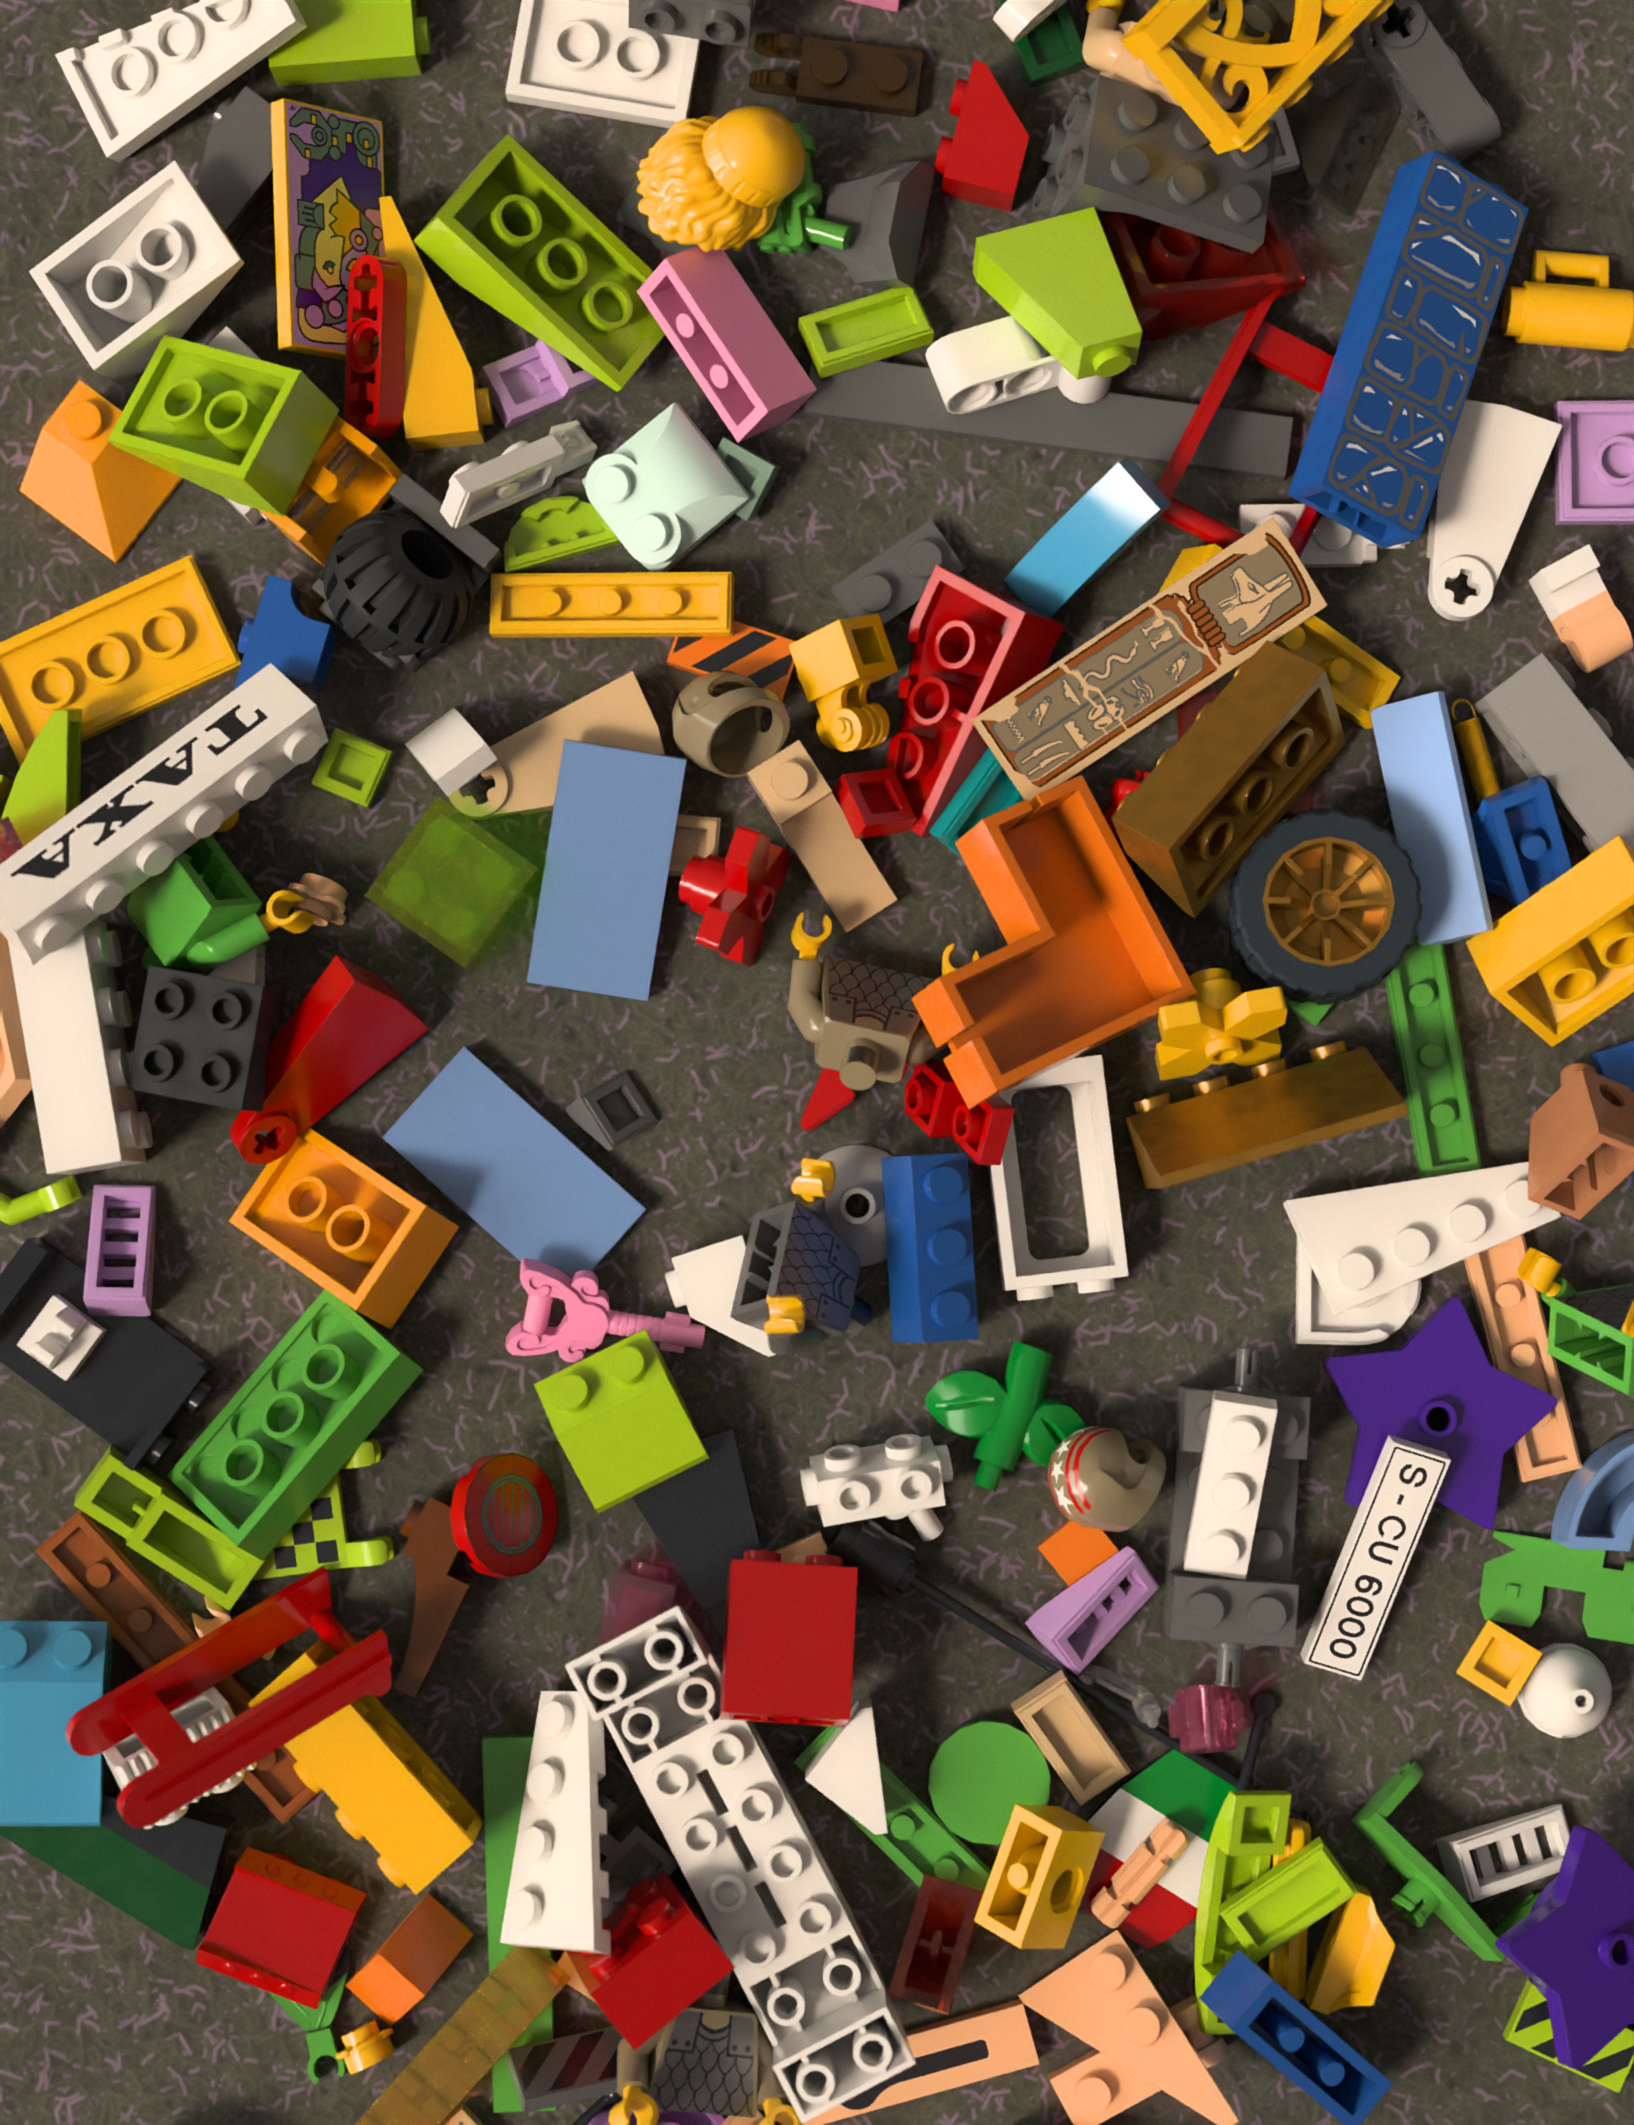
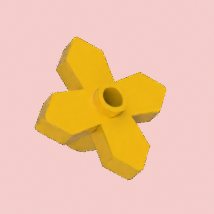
[1155,968,1287,1080]

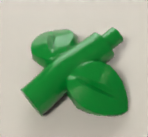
[925,1341,1086,1492]

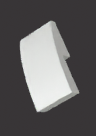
[405,708,497,797]

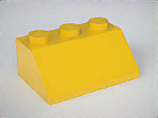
[1466,835,1634,1047]

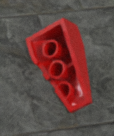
[885,565,1065,838]

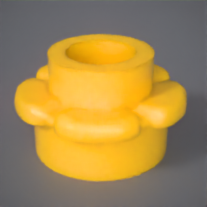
[336,2020,396,2075]

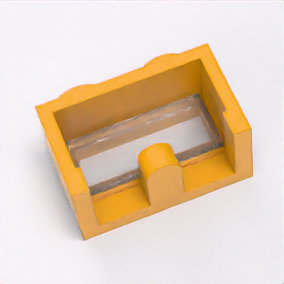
[258,415,403,567]

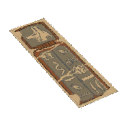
[971,516,1328,801]

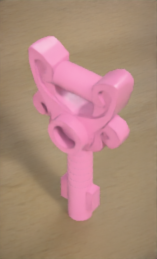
[505,1258,705,1363]

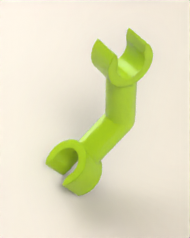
[0,1175,83,1225]

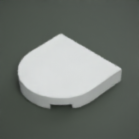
[1295,1236,1421,1345]

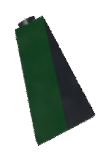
[0,1781,237,1950]

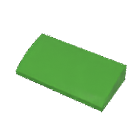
[167,1289,424,1561]

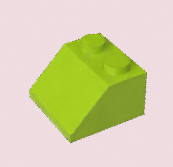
[534,1329,709,1514]

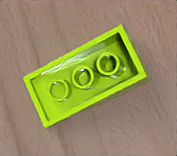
[413,134,665,392]

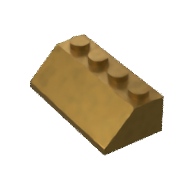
[1111,640,1347,918]

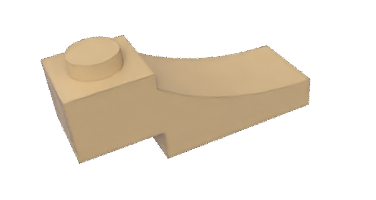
[747,740,898,934]

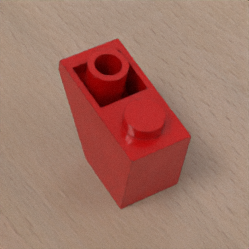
[934,60,1029,212]

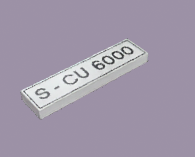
[1300,1435,1451,1680]

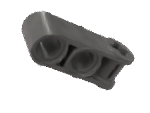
[1361,0,1502,163]

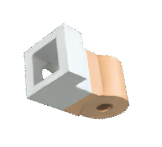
[1528,544,1633,673]

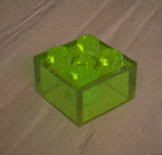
[365,796,543,973]

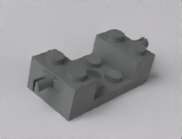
[1163,1348,1311,1687]

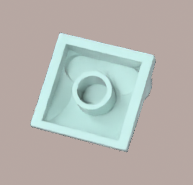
[581,402,752,572]

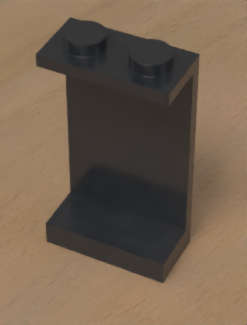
[0,1237,217,1471]

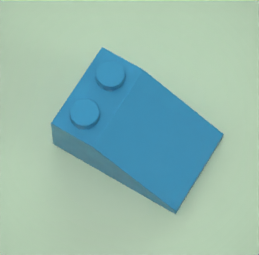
[0,1621,113,1826]

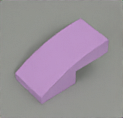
[478,339,601,429]

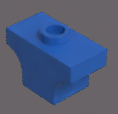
[233,575,338,692]

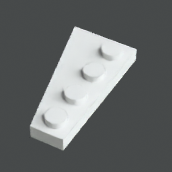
[55,0,307,163]
[500,1691,611,1954]

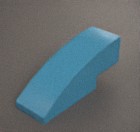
[1004,458,1172,618]

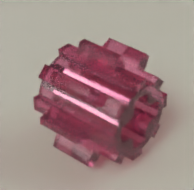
[1167,1684,1245,1754]

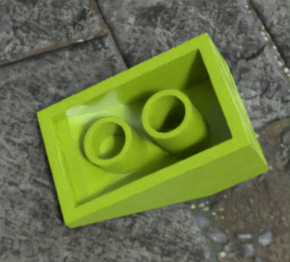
[107,335,339,517]

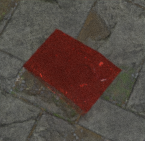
[1096,199,1307,341]

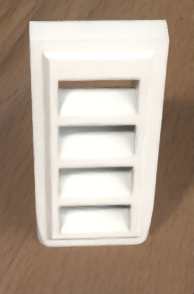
[1436,1804,1570,1903]

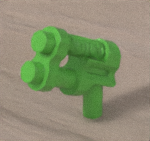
[756,123,852,255]

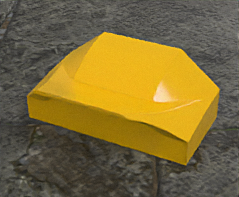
[1303,1882,1396,2015]

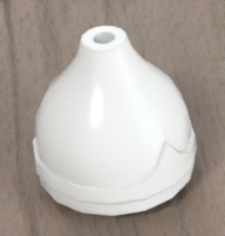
[1517,1643,1612,1738]

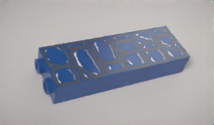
[1287,150,1529,548]

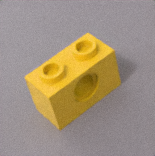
[974,1804,1106,1949]

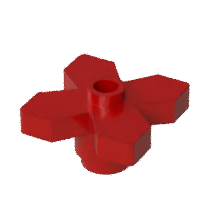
[679,825,792,968]

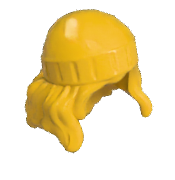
[636,106,806,252]

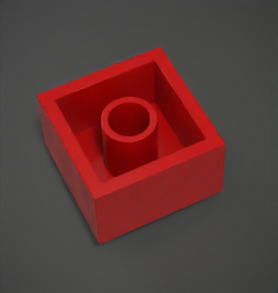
[566,1870,735,2051]

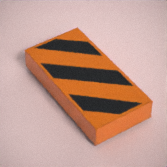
[667,621,795,702]

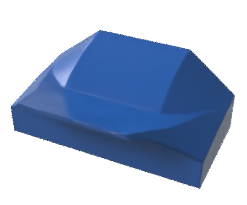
[1470,776,1572,908]

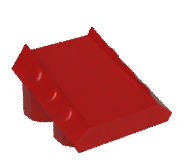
[196,1846,367,2010]

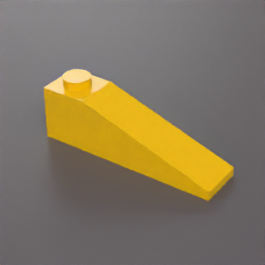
[379,196,494,451]
[1158,544,1401,729]

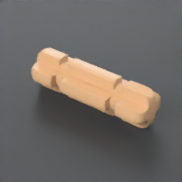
[1090,1818,1190,1929]

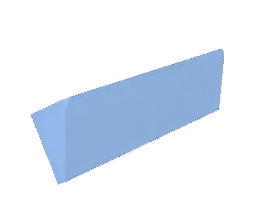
[1370,691,1494,946]

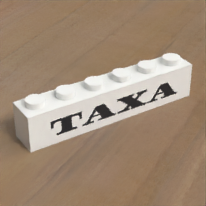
[0,663,329,966]

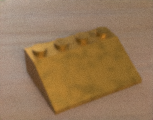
[1123,1040,1409,1189]

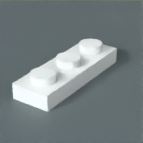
[1184,1390,1277,1580]

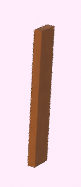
[35,1510,317,1824]

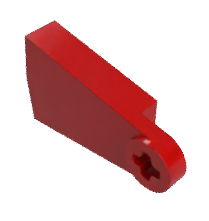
[230,955,429,1165]

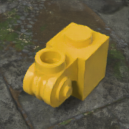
[788,613,898,752]

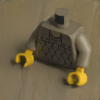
[788,912,979,1090]
[609,1972,804,2125]

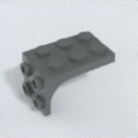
[1032,74,1277,254]

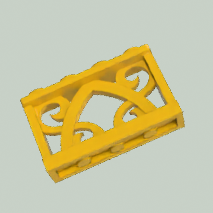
[1120,0,1394,154]

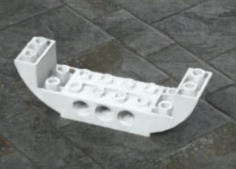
[565,1605,916,2124]

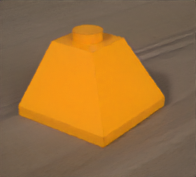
[19,380,183,564]

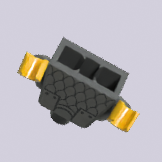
[730,1158,872,1355]

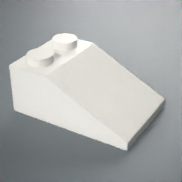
[29,160,245,386]

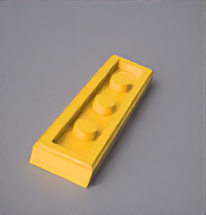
[489,572,735,638]

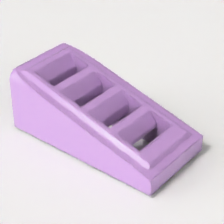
[83,1185,157,1317]
[1025,1546,1160,1675]

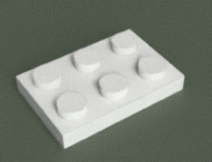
[505,0,701,128]

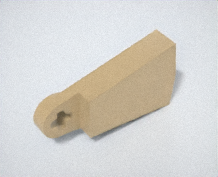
[448,670,665,820]

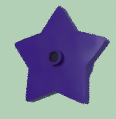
[1323,1297,1558,1530]
[1495,1825,1634,2070]

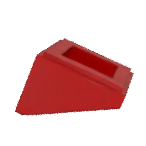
[800,1068,856,1133]

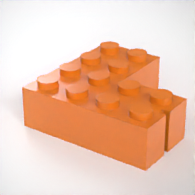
[911,775,1197,1109]

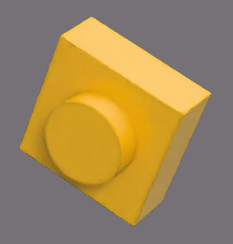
[1456,1620,1543,1707]

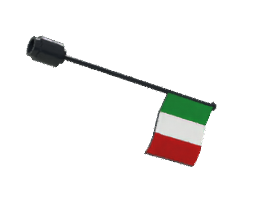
[824,1518,1313,1950]

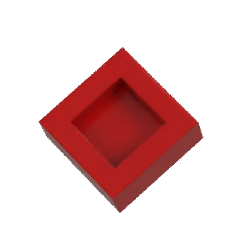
[832,768,916,839]

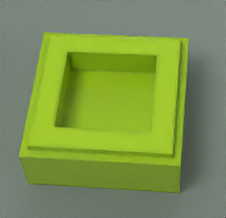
[312,727,393,809]

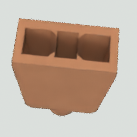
[1527,1063,1634,1220]

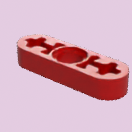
[344,254,407,439]

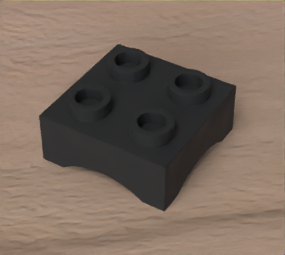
[127,966,284,1112]

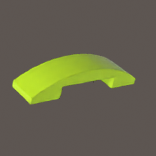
[1194,1790,1292,2035]

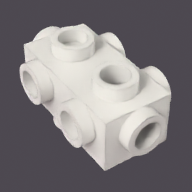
[800,1434,953,1541]

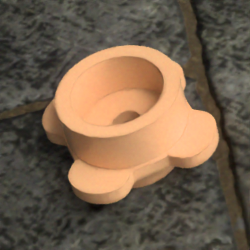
[287,873,348,926]

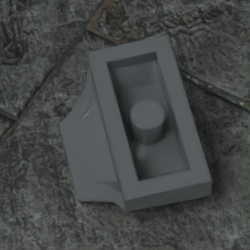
[818,161,935,289]

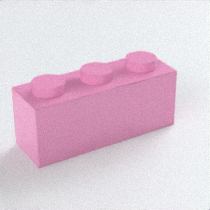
[637,245,817,443]

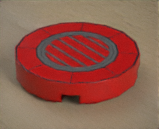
[450,1452,559,1578]

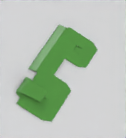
[1479,1530,1634,1645]

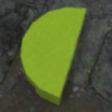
[504,496,621,574]

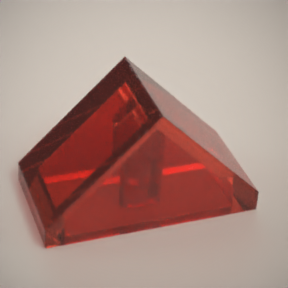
[888,1874,984,2016]

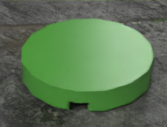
[927,1718,1051,1845]

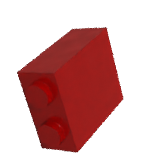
[719,1550,858,1728]

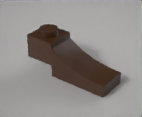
[392,1491,475,1698]

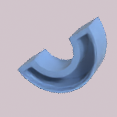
[1551,1430,1634,1552]

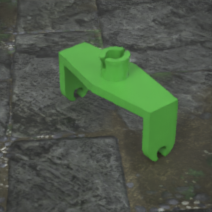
[1351,1761,1540,1962]

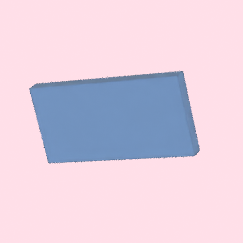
[527,738,687,1001]
[382,1047,647,1278]

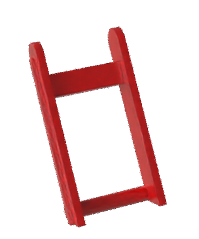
[1156,270,1334,559]
[66,1566,392,1828]

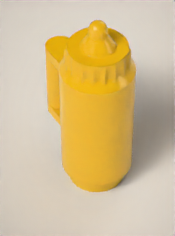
[1501,250,1634,352]

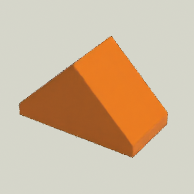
[345,1892,474,2027]

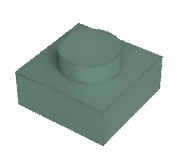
[716,437,781,521]

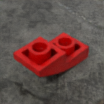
[904,1058,1015,1165]

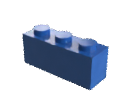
[881,1152,979,1343]
[1199,1950,1393,2125]

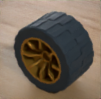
[1226,809,1423,1005]

